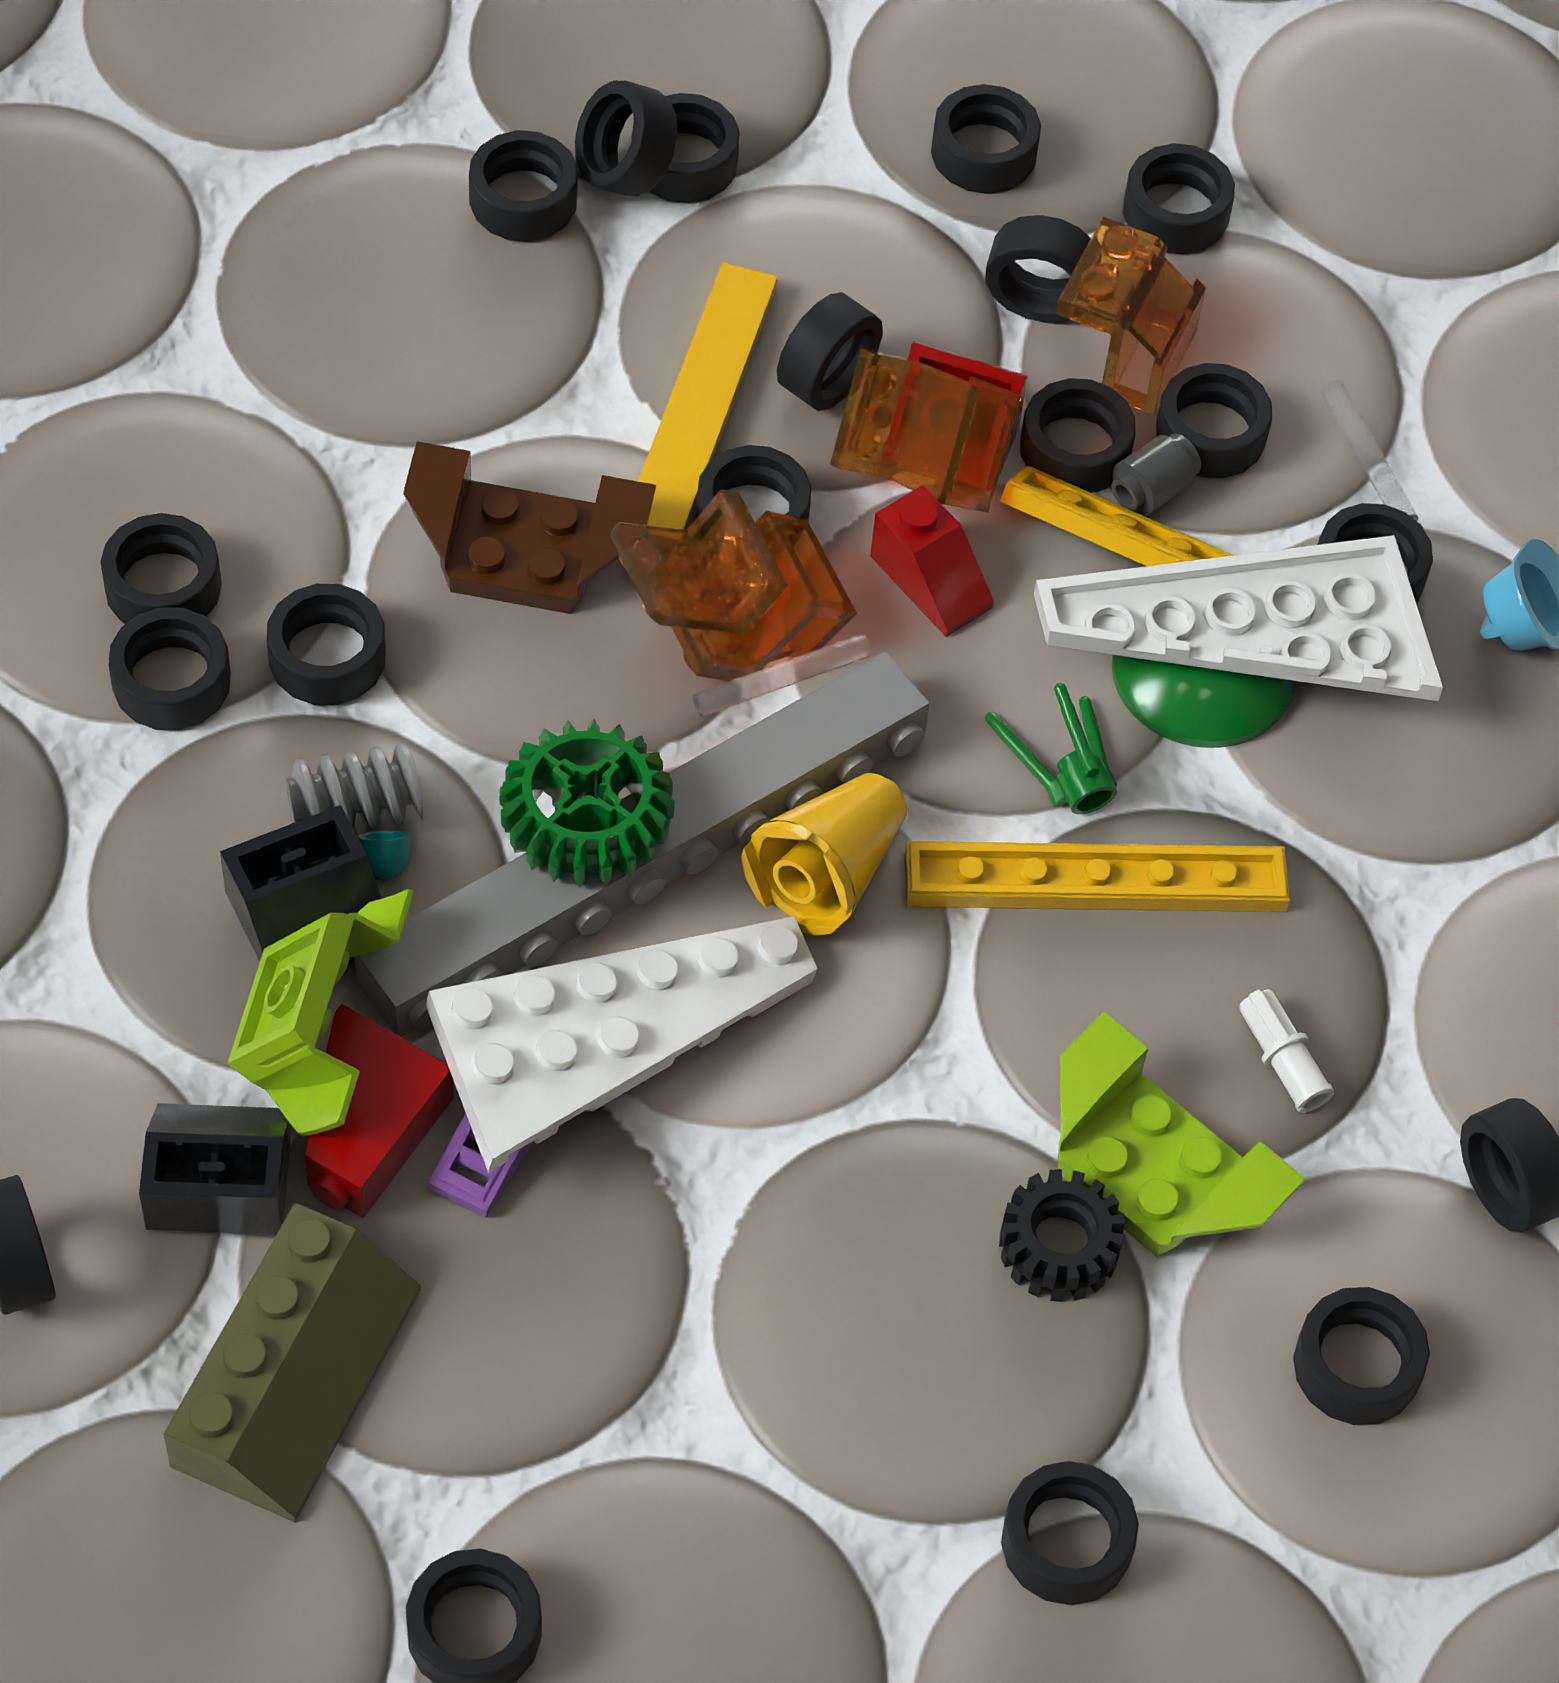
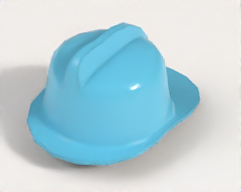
[1480,539,1559,651]

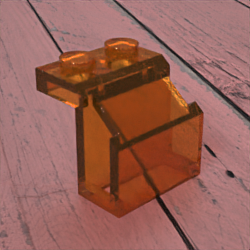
[1056,216,1206,415]
[830,348,1022,513]
[648,511,857,683]

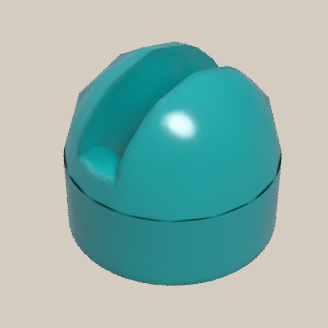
[358,831,411,879]

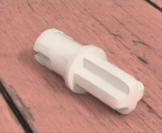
[1239,989,1334,1113]

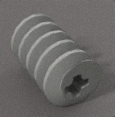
[286,742,423,829]

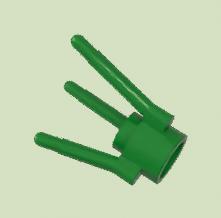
[985,683,1117,815]

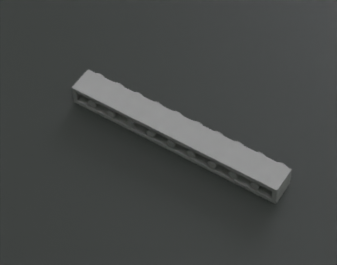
[354,651,930,1037]

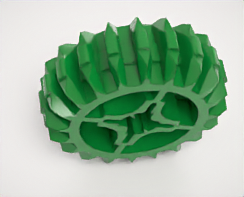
[499,719,675,887]

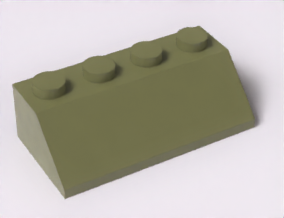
[163,1203,421,1522]

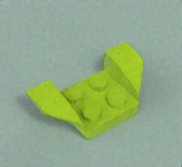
[227,888,414,1137]
[1057,1011,1306,1257]

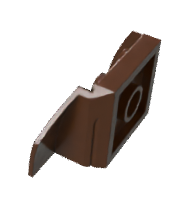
[403,441,656,614]

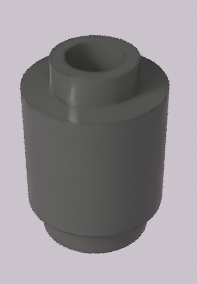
[1112,433,1201,515]

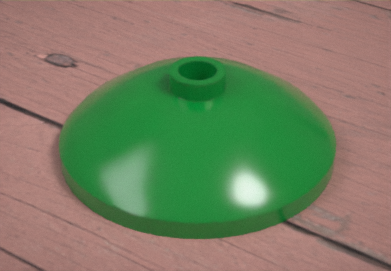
[1112,655,1295,748]

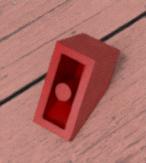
[870,485,994,637]

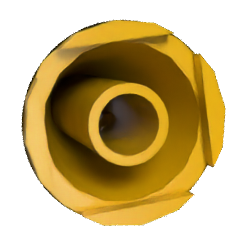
[741,773,907,936]

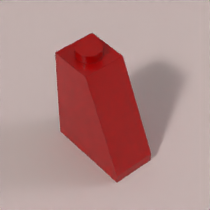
[305,1003,454,1218]

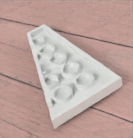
[1034,535,1443,701]
[426,916,817,1173]

